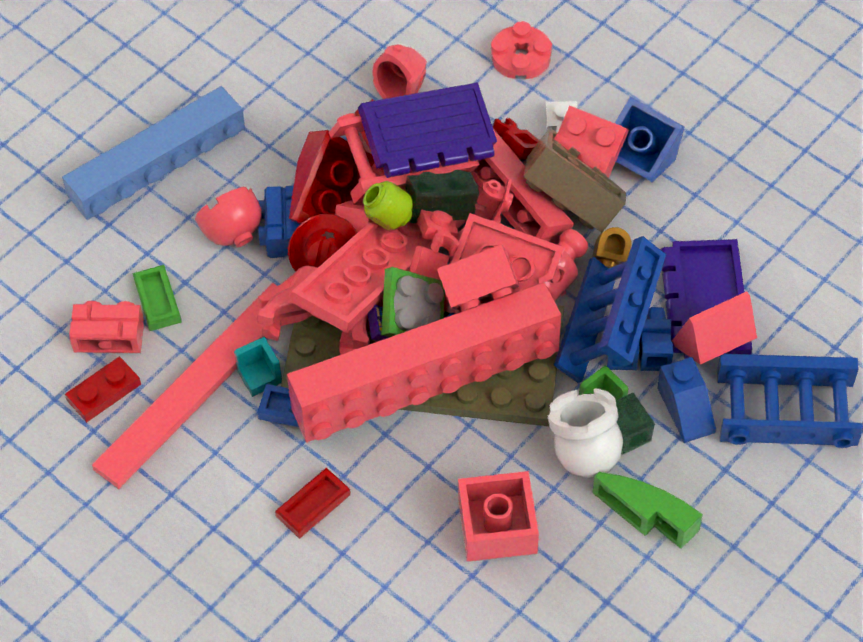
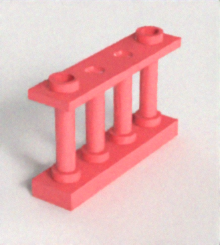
[329,113,480,204]

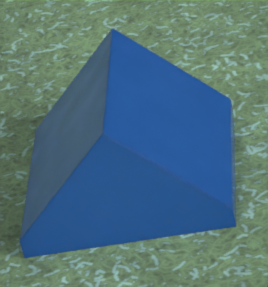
[615,97,685,183]

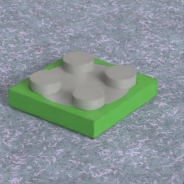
[381,267,445,337]

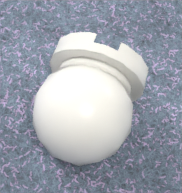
[548,388,623,479]

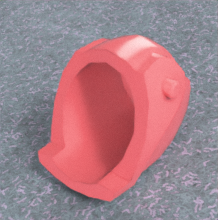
[372,44,427,99]

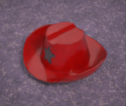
[288,214,357,272]

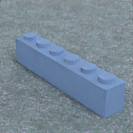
[62,86,245,220]

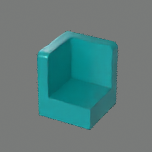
[234,337,282,397]

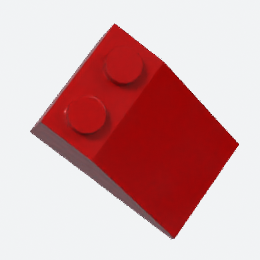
[289,130,375,224]

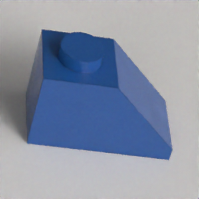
[657,357,716,443]

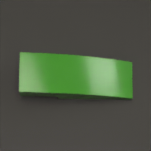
[592,472,703,549]

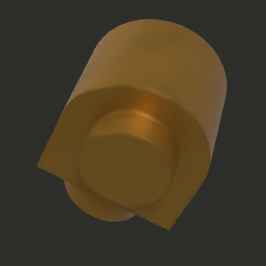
[592,227,632,268]

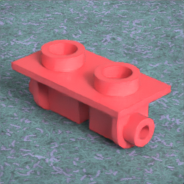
[465,178,514,224]

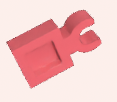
[417,210,459,256]

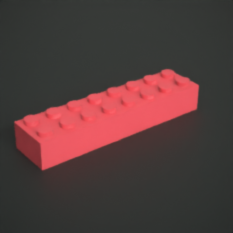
[287,283,561,443]

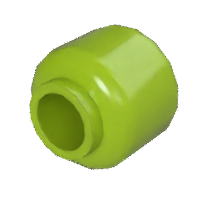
[363,181,413,231]

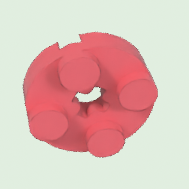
[491,21,552,79]

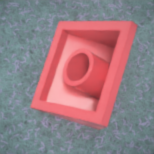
[672,291,757,365]

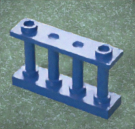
[554,236,666,383]
[717,354,863,448]

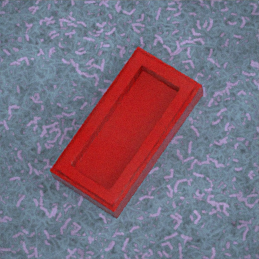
[275,467,351,539]

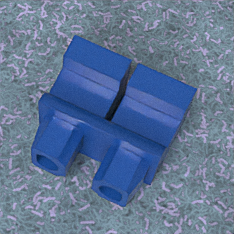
[607,307,673,371]

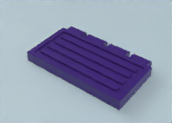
[358,82,497,178]
[660,239,752,359]

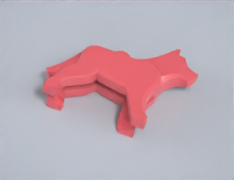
[257,266,383,355]

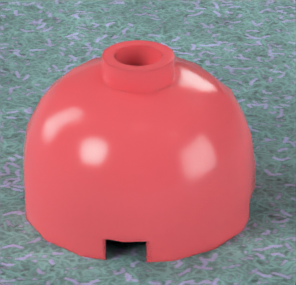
[195,187,262,247]

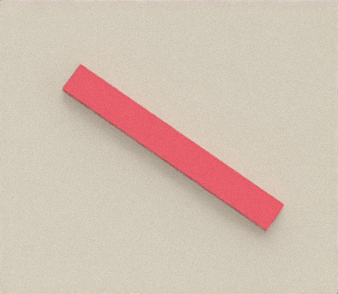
[92,283,277,489]

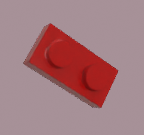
[65,356,141,423]

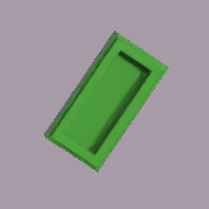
[132,265,182,331]

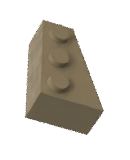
[523,127,626,233]

